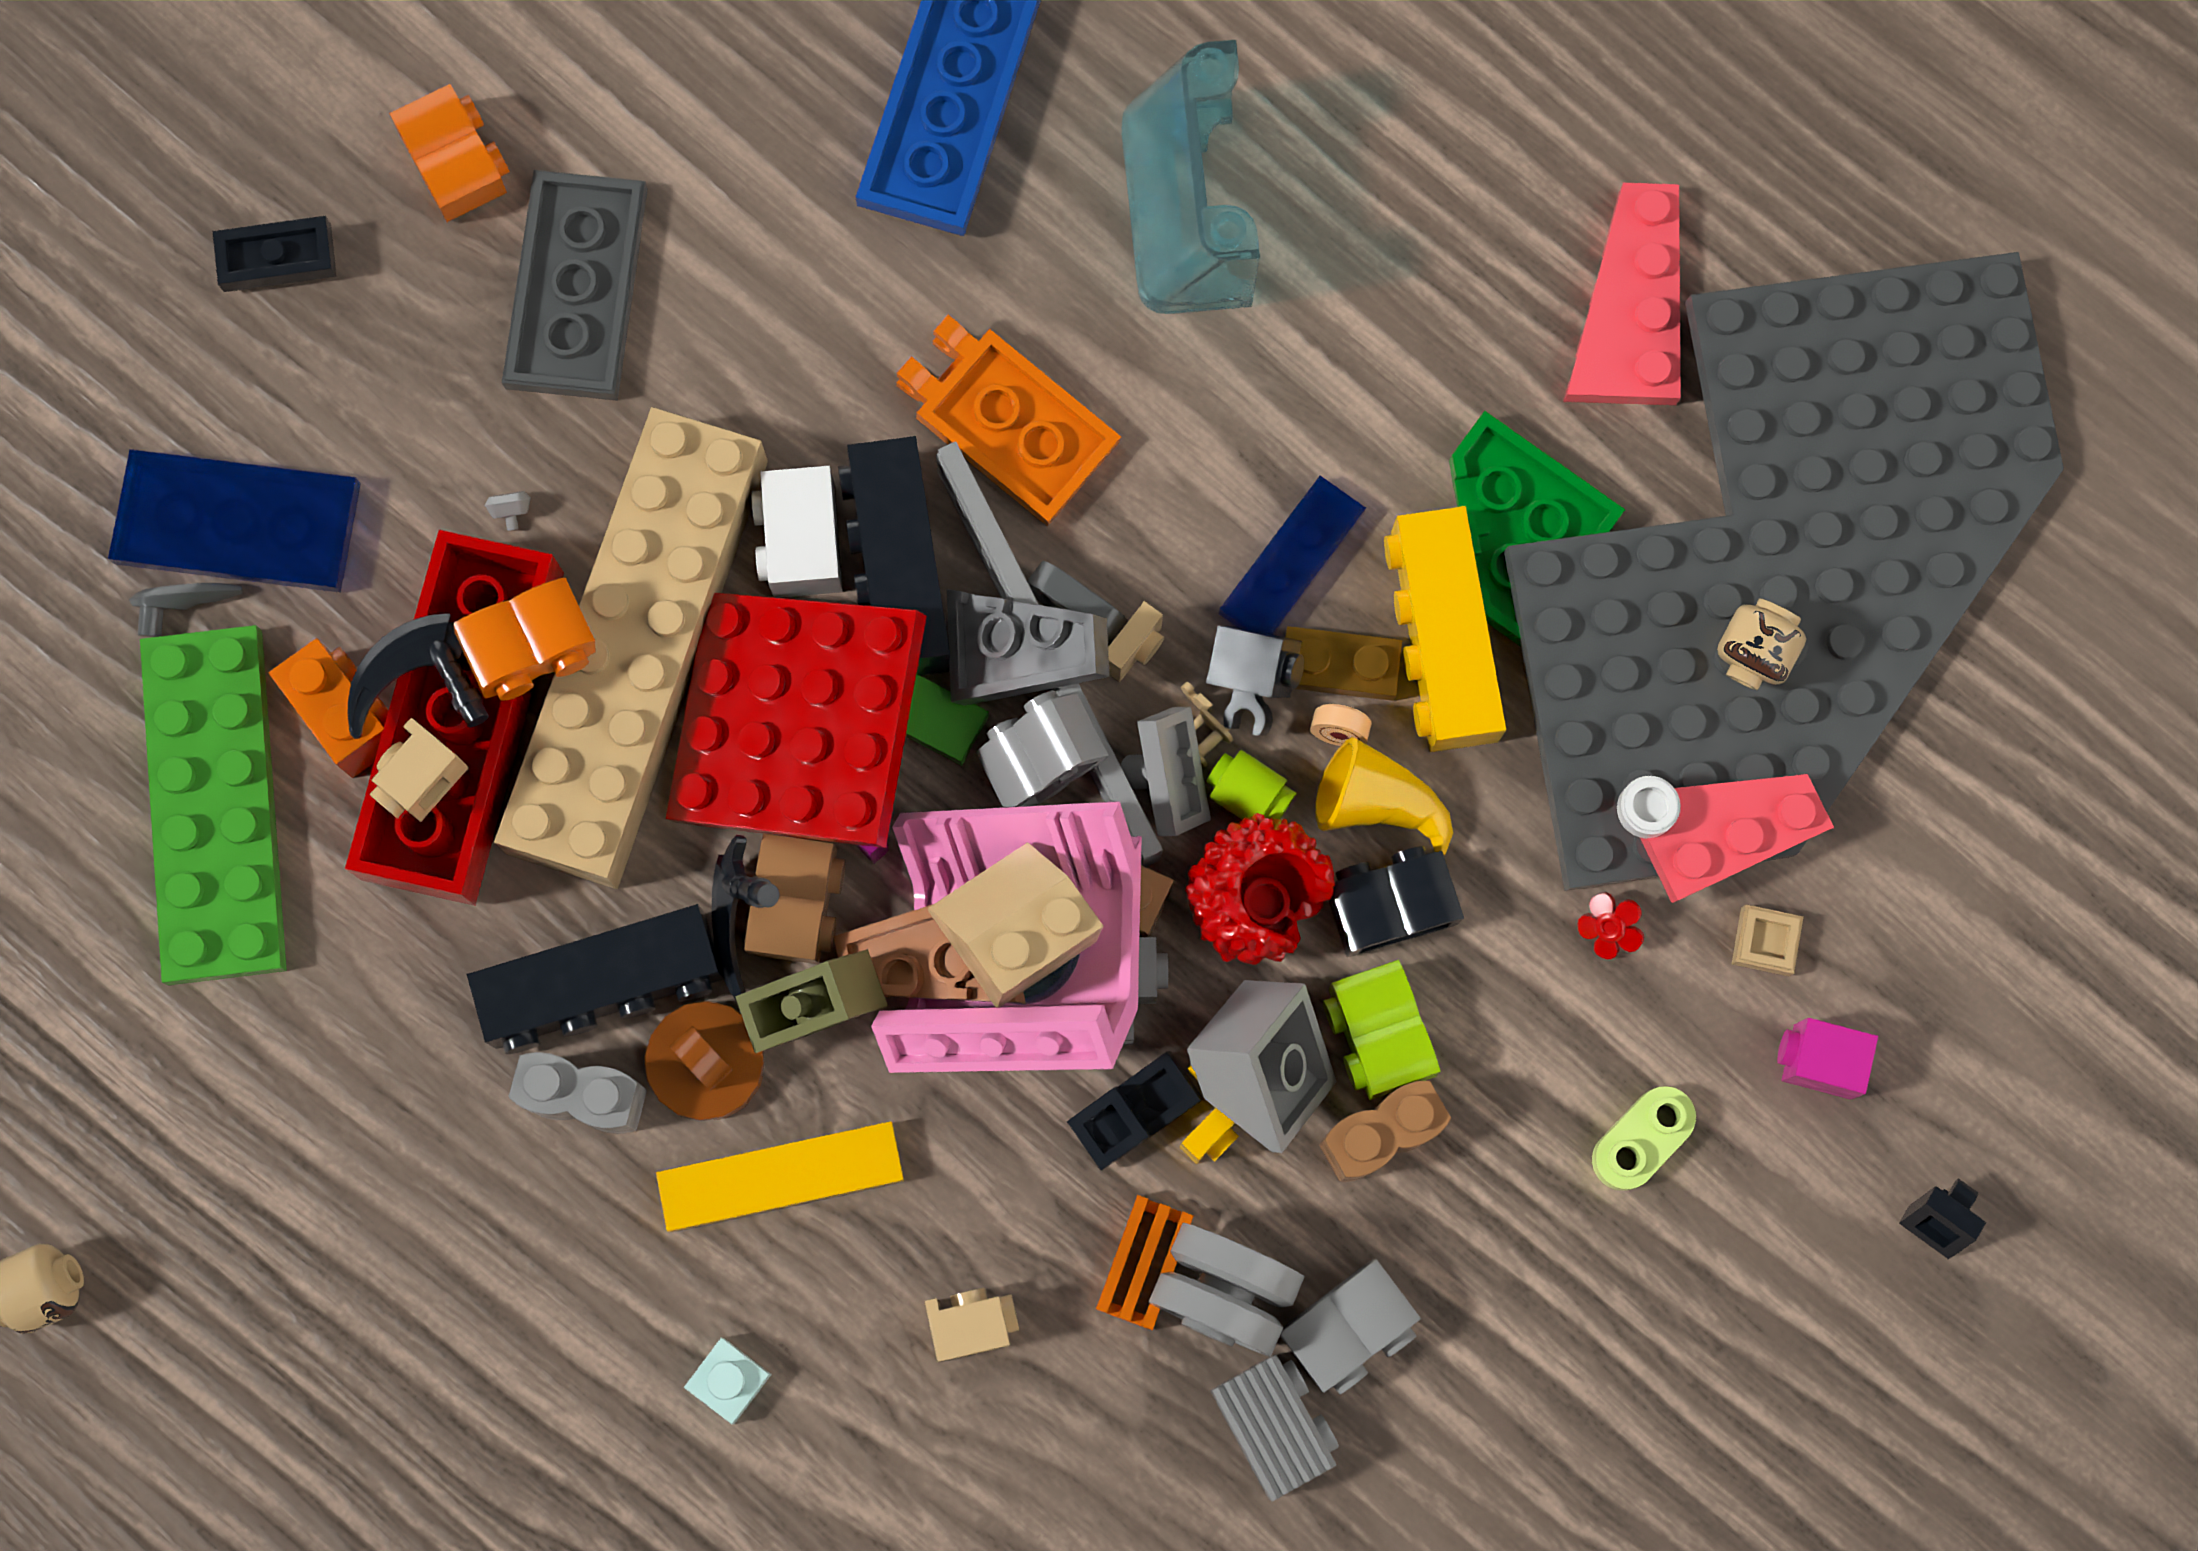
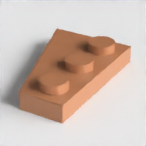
[834,904,1026,1004]

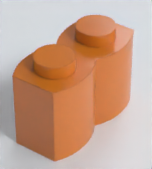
[389,84,510,222]
[453,577,596,701]

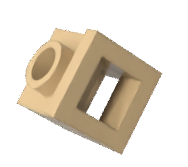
[370,718,469,822]
[925,1288,1019,1362]

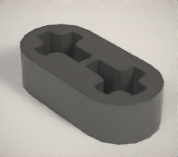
[1027,561,1128,646]

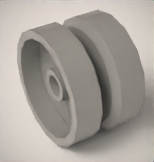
[1148,1222,1305,1357]

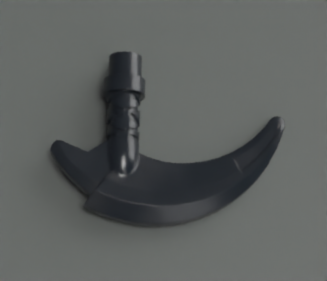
[348,614,489,739]
[711,835,780,1001]

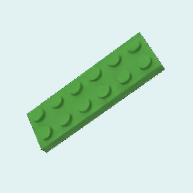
[140,625,287,986]

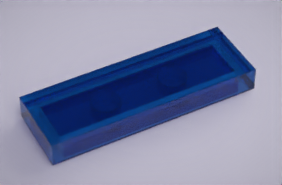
[1218,475,1366,635]

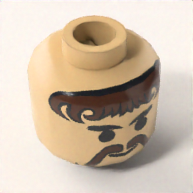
[1717,599,1806,691]
[0,1244,84,1334]

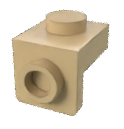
[1102,601,1164,682]

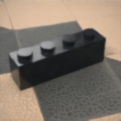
[838,436,950,676]
[466,904,724,1054]

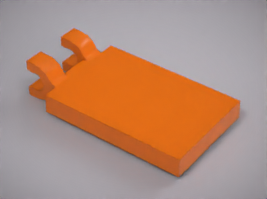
[896,314,1121,527]

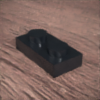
[212,215,337,292]

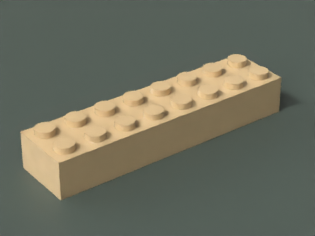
[494,407,768,890]

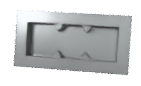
[1121,707,1211,836]

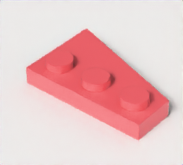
[1640,774,1834,903]

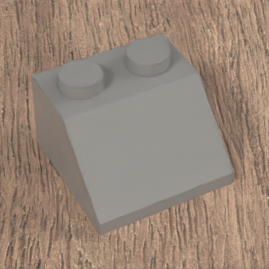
[1187,980,1337,1153]

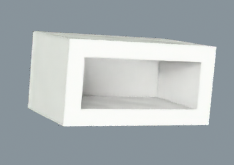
[752,466,843,598]

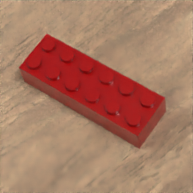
[345,530,564,906]

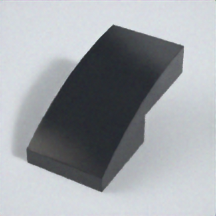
[1067,1051,1204,1171]

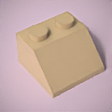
[928,842,1104,1008]

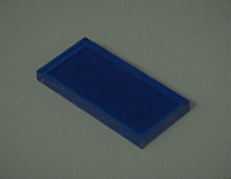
[108,449,361,593]

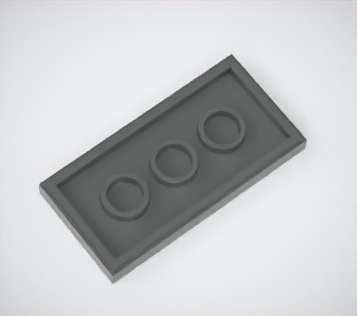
[502,170,648,401]

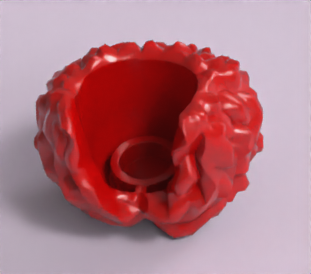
[1185,813,1335,965]

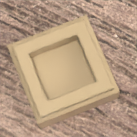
[1732,905,1803,976]

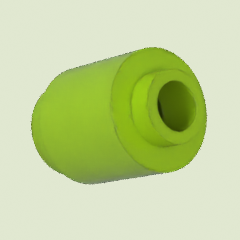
[1206,749,1297,820]

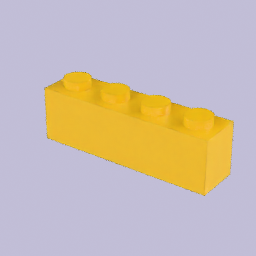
[1384,506,1506,752]

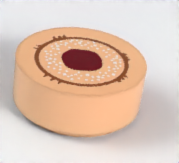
[1310,704,1372,746]

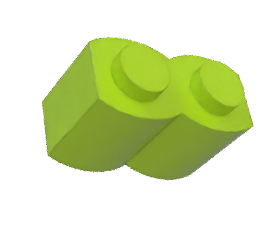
[1323,960,1441,1100]

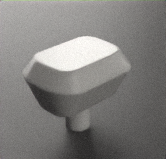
[484,491,531,531]

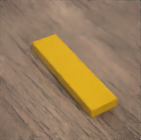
[656,1121,904,1233]

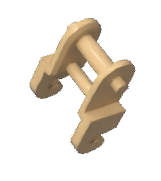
[1151,682,1233,768]

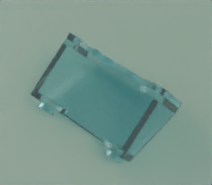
[1121,40,1260,314]

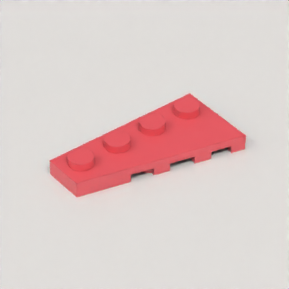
[1563,183,1681,405]

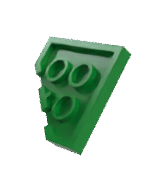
[1449,411,1625,647]

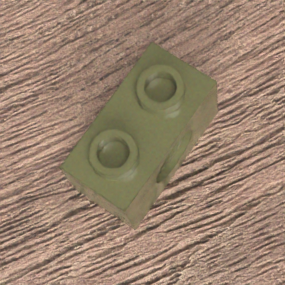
[735,949,888,1053]

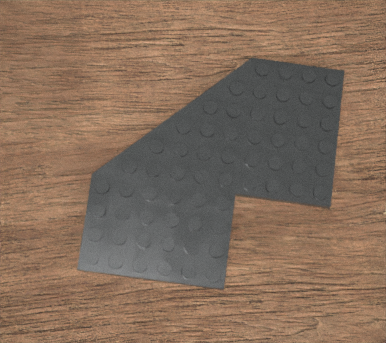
[1504,252,2064,891]

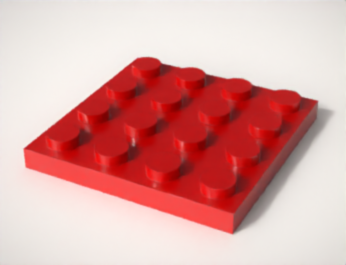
[665,592,927,848]

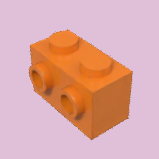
[268,638,388,778]

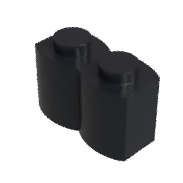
[1328,846,1464,957]

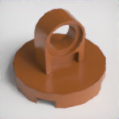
[645,1001,765,1121]

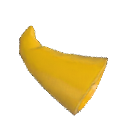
[1315,737,1453,856]

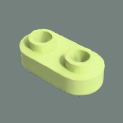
[1592,1086,1696,1191]

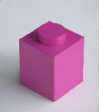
[1777,1018,1878,1100]

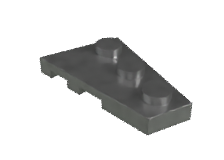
[947,589,1109,706]

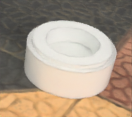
[1617,776,1681,838]

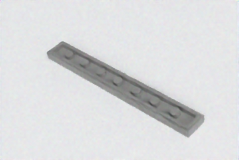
[936,441,1163,867]

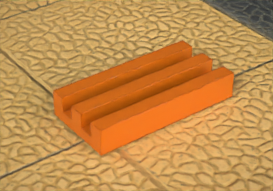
[1096,1195,1194,1331]

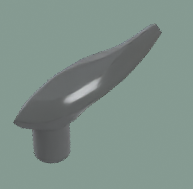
[129,583,243,637]

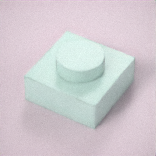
[684,1338,772,1424]

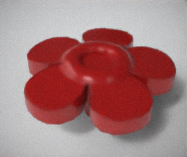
[1577,892,1645,959]

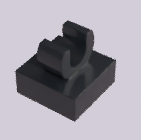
[1899,1178,1986,1260]

